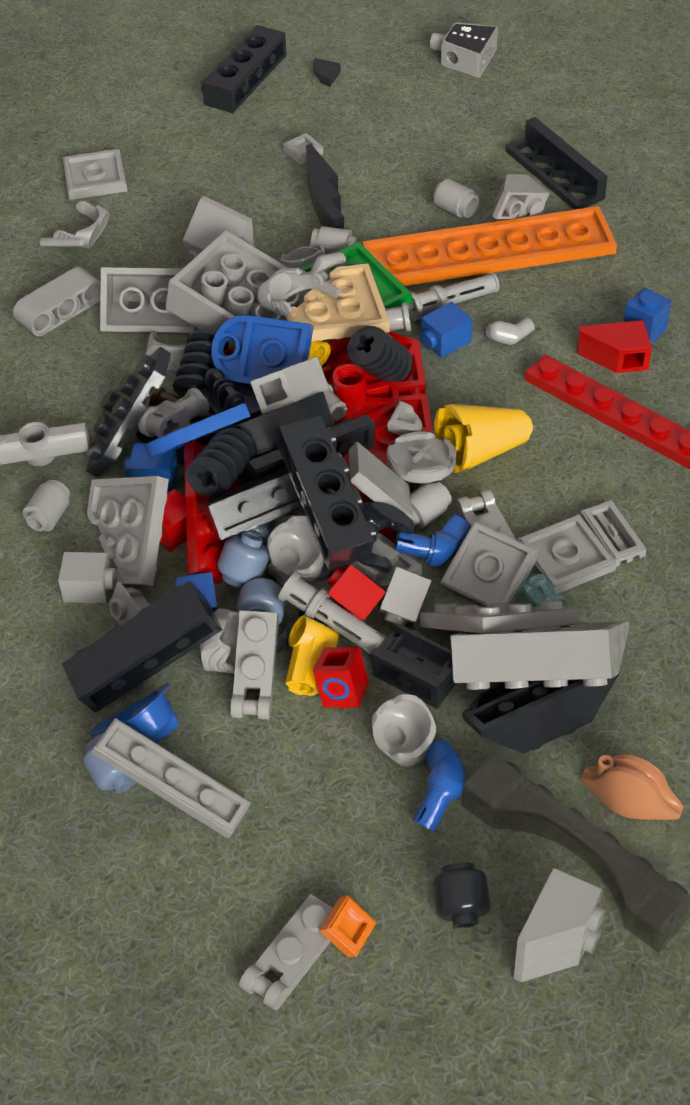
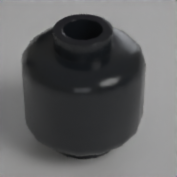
[433,862,491,928]

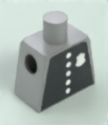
[430,22,498,78]

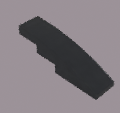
[306,144,344,229]

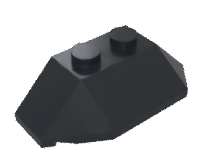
[462,674,619,754]

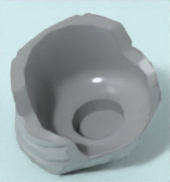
[267,516,325,582]
[200,608,239,674]
[372,694,437,767]

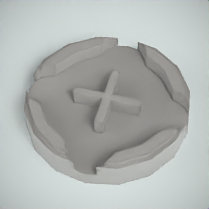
[387,432,456,483]

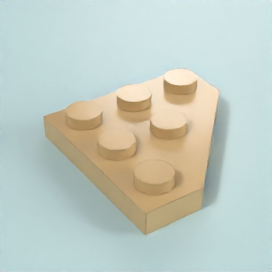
[285,264,390,341]

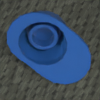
[90,683,179,743]

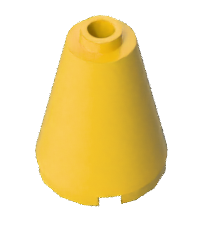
[434,404,533,473]

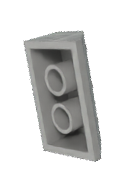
[100,267,196,333]

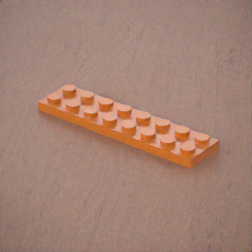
[362,206,617,286]

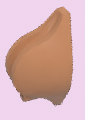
[580,754,684,820]

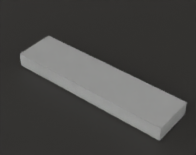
[92,718,251,839]

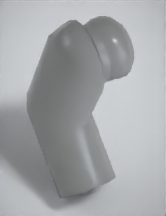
[310,252,346,282]
[486,317,535,345]

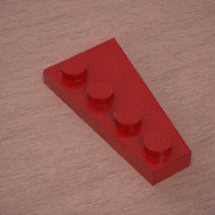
[184,440,242,584]

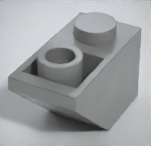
[492,174,550,219]
[250,357,329,415]

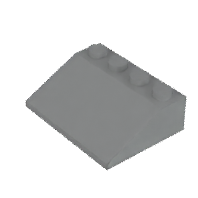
[166,230,313,351]
[451,620,629,690]

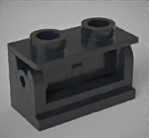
[372,623,456,709]

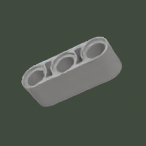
[13,267,101,336]

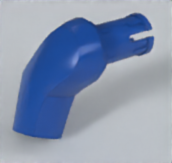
[394,514,471,566]
[412,740,466,831]

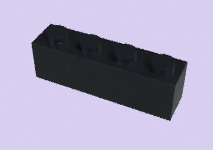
[62,581,223,712]

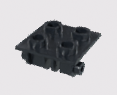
[199,368,262,416]

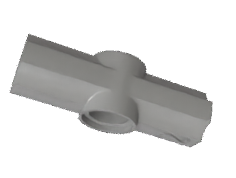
[0,422,90,466]

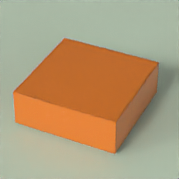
[319,895,377,958]

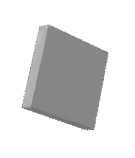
[62,149,127,200]
[349,442,413,518]
[517,514,617,596]
[440,521,540,607]

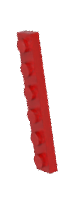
[525,354,690,469]

